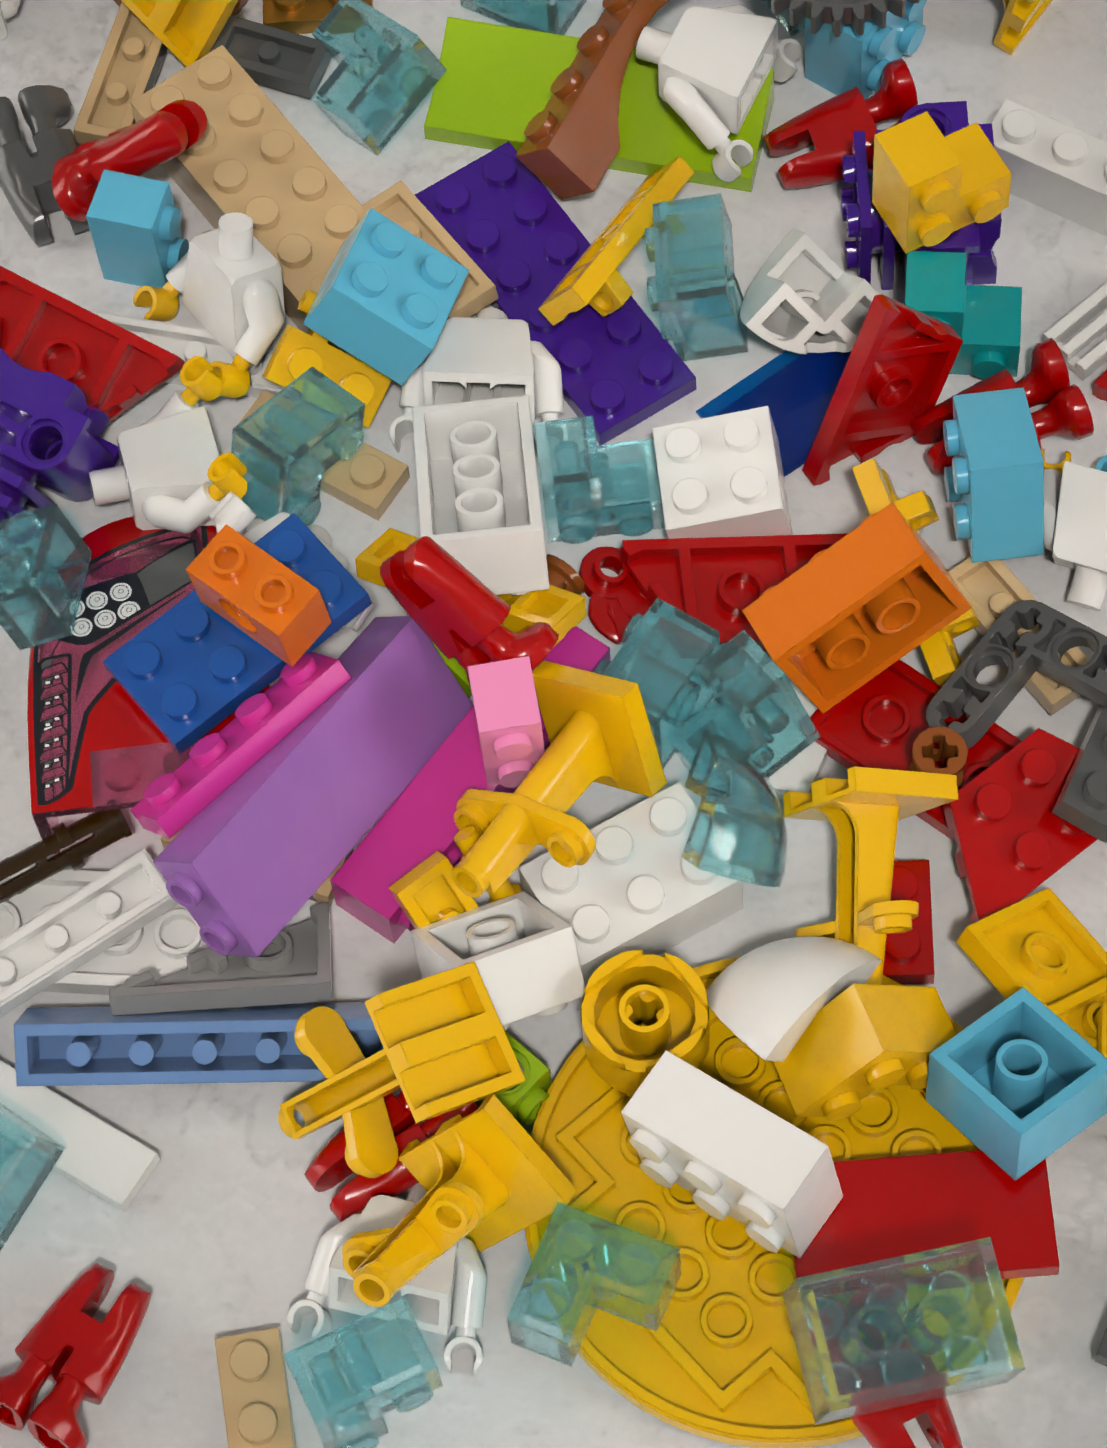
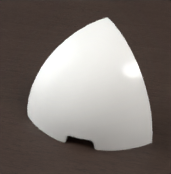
[740,229,880,355]
[706,936,882,1062]

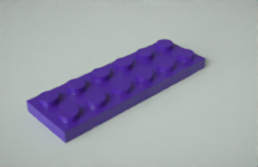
[415,141,697,446]

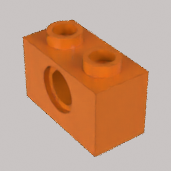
[186,524,332,667]

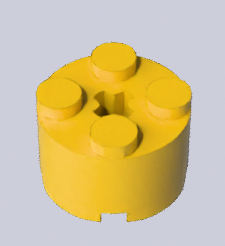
[581,950,710,1098]

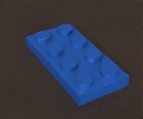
[102,513,372,754]

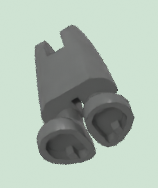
[0,85,89,246]

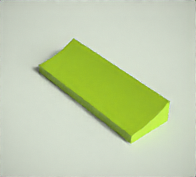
[424,17,774,192]

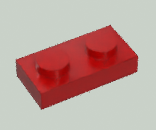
[883,860,935,984]

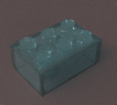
[783,1237,1025,1425]

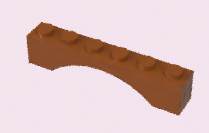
[515,0,670,200]

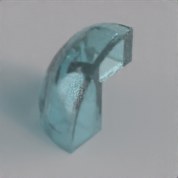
[681,728,788,887]

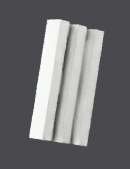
[1043,282,1107,380]

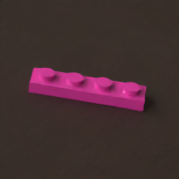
[130,652,351,839]

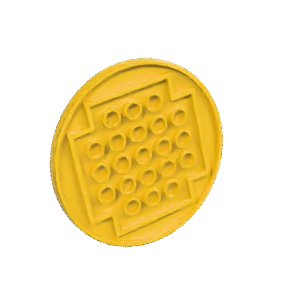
[525,957,1025,1448]

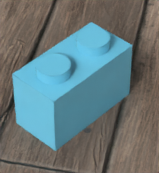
[86,169,189,288]

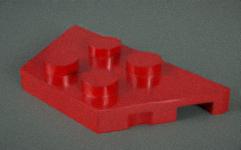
[0,266,185,426]
[802,294,963,486]
[619,533,847,655]
[942,728,1098,924]

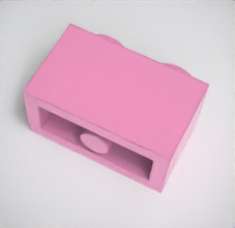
[467,656,545,788]

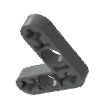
[926,600,1107,749]

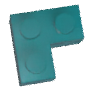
[904,251,1022,379]

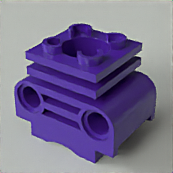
[841,101,1002,290]
[0,348,120,540]

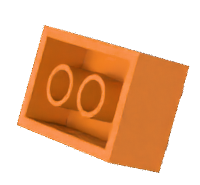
[742,502,972,714]

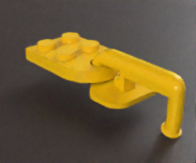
[956,888,1107,1058]

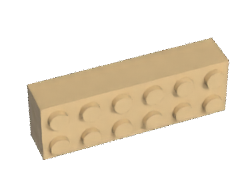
[130,45,367,352]

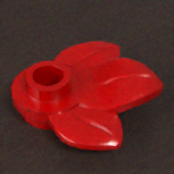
[579,547,669,645]

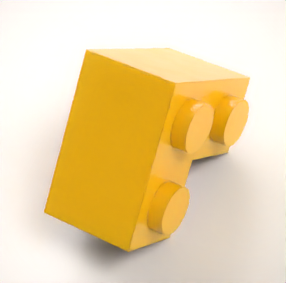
[872,111,1012,254]
[773,983,957,1122]

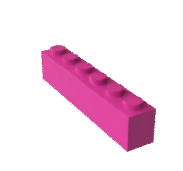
[330,626,613,944]

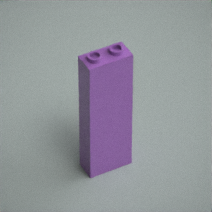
[153,616,473,957]

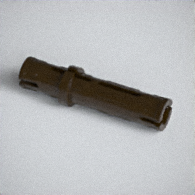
[0,801,132,904]

